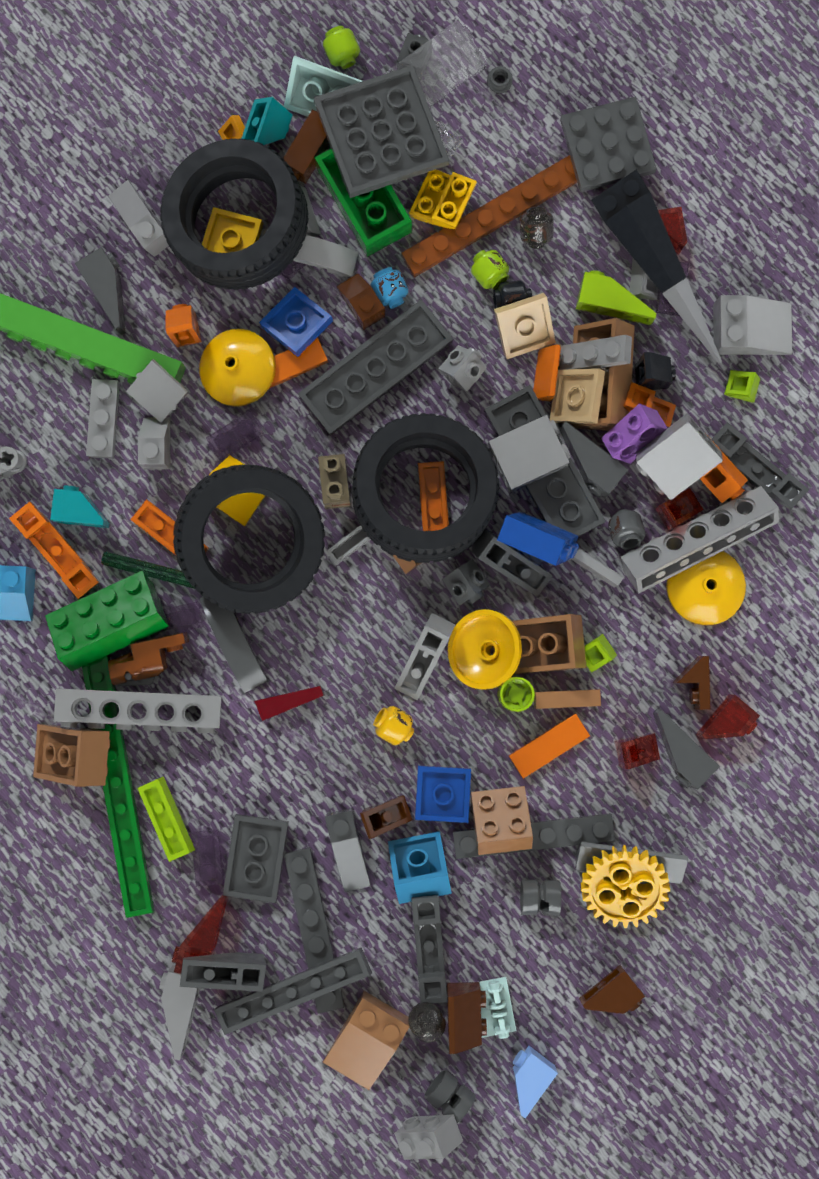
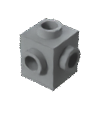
[439,345,486,392]

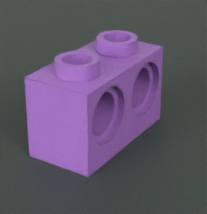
[601,403,667,464]

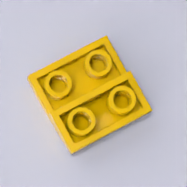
[409,170,477,229]

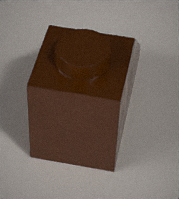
[336,273,385,330]
[579,965,645,1014]

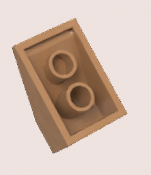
[512,614,587,674]
[33,724,110,787]
[323,991,410,1090]

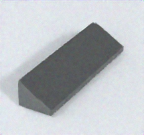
[575,842,688,884]

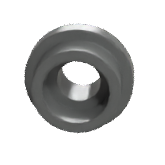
[487,66,513,93]

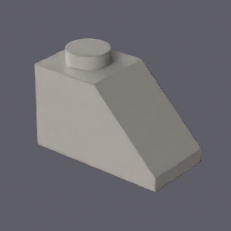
[138,417,170,470]

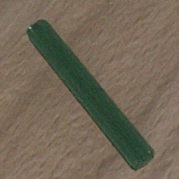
[101,551,195,589]

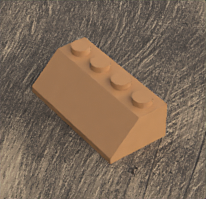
[569,318,635,431]

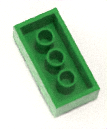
[315,149,412,257]
[45,570,169,671]

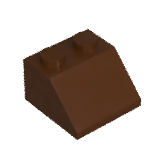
[447,982,487,1054]

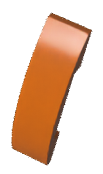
[9,501,99,599]

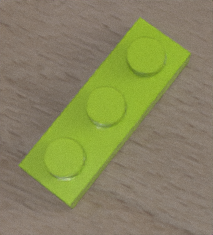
[137,776,195,862]

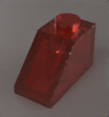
[695,694,760,739]

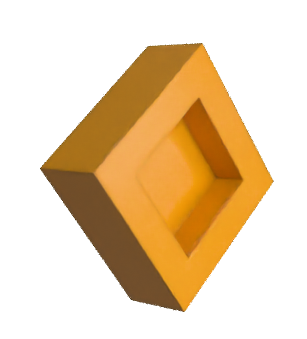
[218,115,245,140]

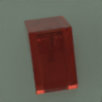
[658,206,687,254]
[655,488,704,531]
[614,733,660,769]

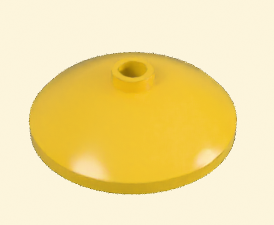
[199,329,276,407]
[666,551,746,625]
[448,609,522,690]

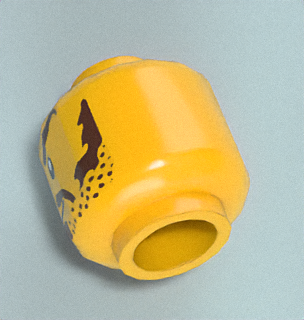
[373,706,414,745]

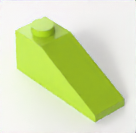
[575,270,657,325]

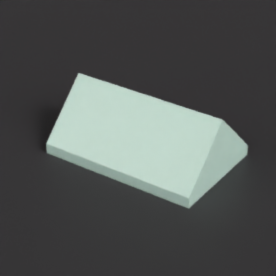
[284,56,362,117]

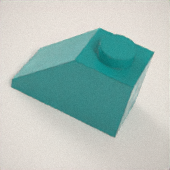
[241,97,293,145]
[50,485,110,528]

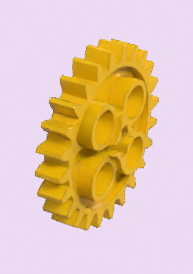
[581,845,670,928]

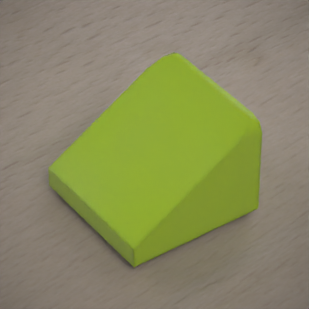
[724,370,760,403]
[585,634,617,673]

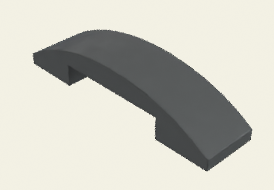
[711,422,809,510]
[200,597,268,693]
[411,895,447,1004]

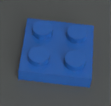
[259,287,333,357]
[415,765,471,823]

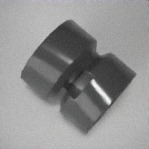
[520,879,561,916]
[424,1069,476,1123]

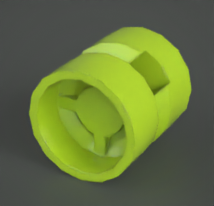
[497,677,535,712]

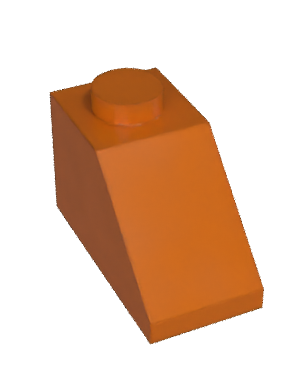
[165,304,202,347]

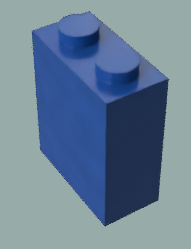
[497,512,579,566]

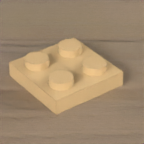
[494,293,556,359]
[550,368,605,424]

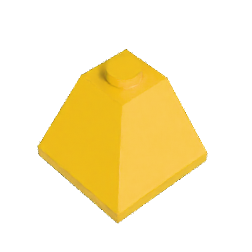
[209,455,265,527]

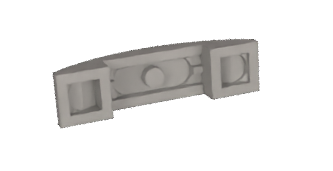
[259,229,358,278]

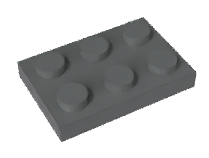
[223,814,289,903]

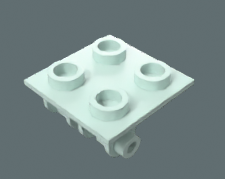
[479,977,516,1039]

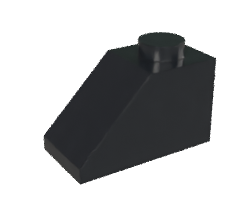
[634,352,676,390]

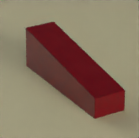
[254,686,325,721]

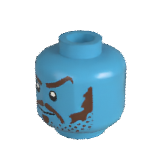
[371,267,409,309]

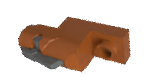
[108,632,189,686]

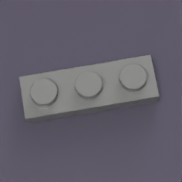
[559,335,632,370]
[86,379,120,459]

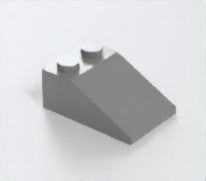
[713,295,792,355]

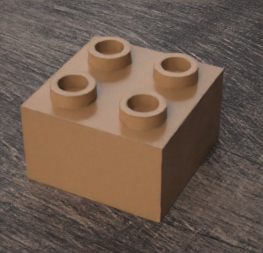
[471,786,533,855]

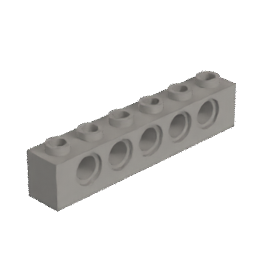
[621,486,779,594]
[54,688,221,733]

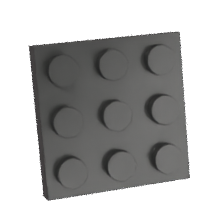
[560,96,657,192]

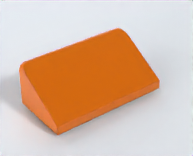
[533,344,561,402]

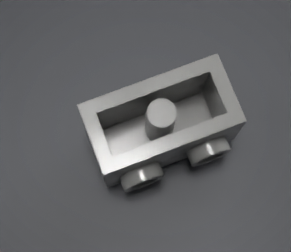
[394,1114,463,1160]

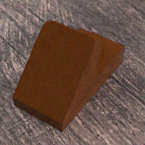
[672,656,711,710]
[360,795,413,839]

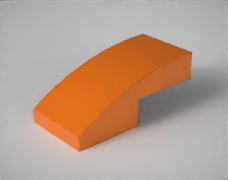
[623,382,676,427]

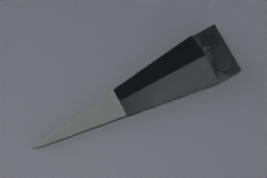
[591,169,722,364]

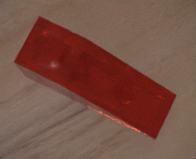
[172,895,228,974]

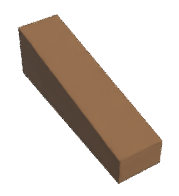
[534,689,601,709]

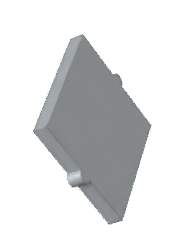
[126,359,188,423]

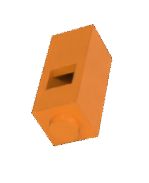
[700,433,748,503]

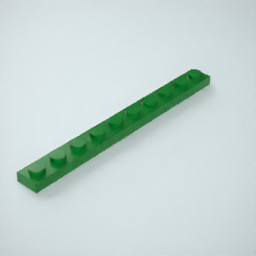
[82,655,155,918]

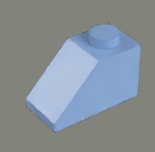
[513,1046,558,1118]

